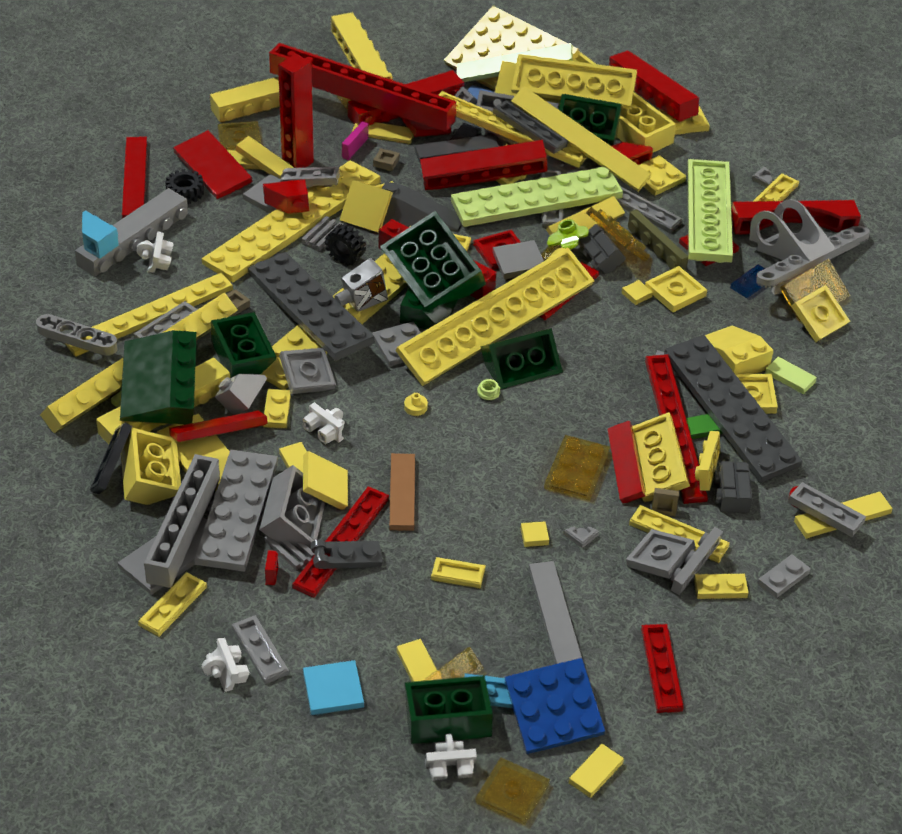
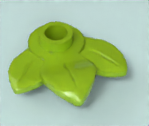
[547,219,589,250]

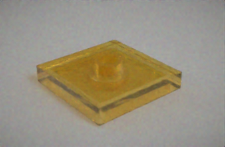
[475,757,550,825]

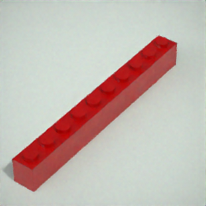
[269,43,457,132]

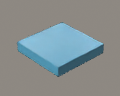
[303,660,364,715]

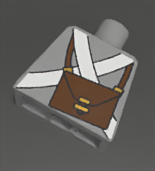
[334,258,388,311]

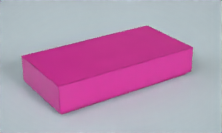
[342,122,368,160]

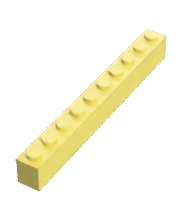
[40,292,238,433]

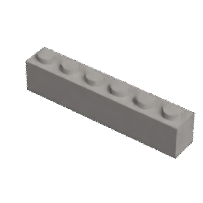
[75,188,188,277]
[144,454,220,588]

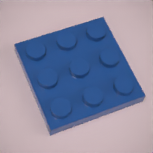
[504,658,605,754]

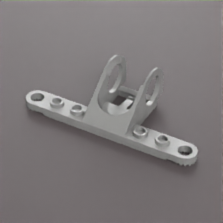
[750,199,870,288]

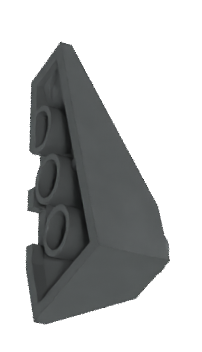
[382,181,462,231]

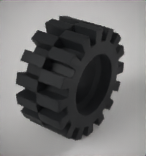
[165,169,204,204]
[324,224,366,266]

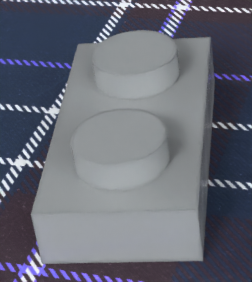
[757,554,811,598]

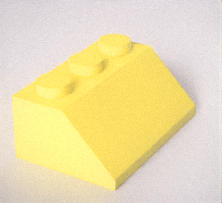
[121,428,181,505]

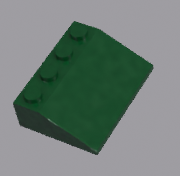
[380,211,486,309]
[120,330,197,425]

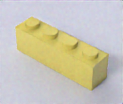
[210,76,280,122]

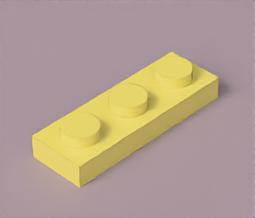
[695,431,721,491]

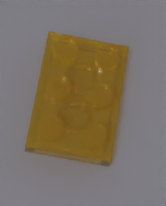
[586,207,651,261]
[544,435,610,501]

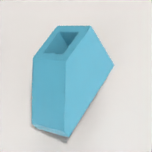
[82,210,119,258]

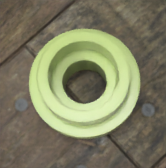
[477,379,500,400]

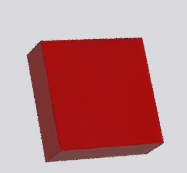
[265,550,279,585]

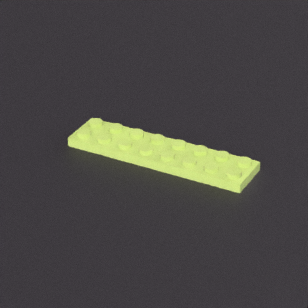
[688,159,733,263]
[451,167,623,227]

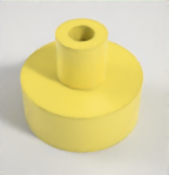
[404,393,428,416]

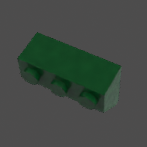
[558,94,622,146]
[400,287,458,330]
[211,312,276,378]
[480,328,563,389]
[405,676,493,744]

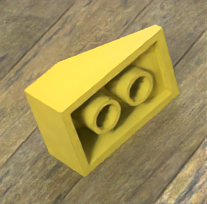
[705,325,773,374]

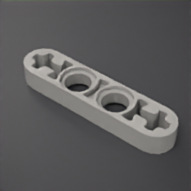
[36,314,118,356]

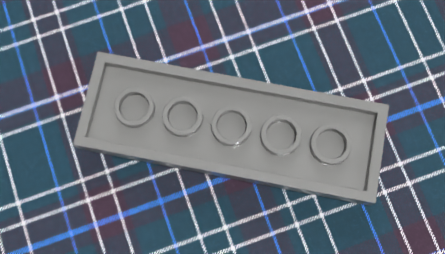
[195,450,278,572]

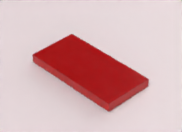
[173,130,253,199]

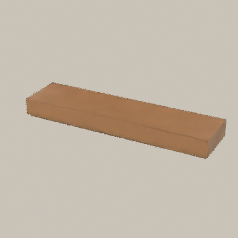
[389,453,415,531]

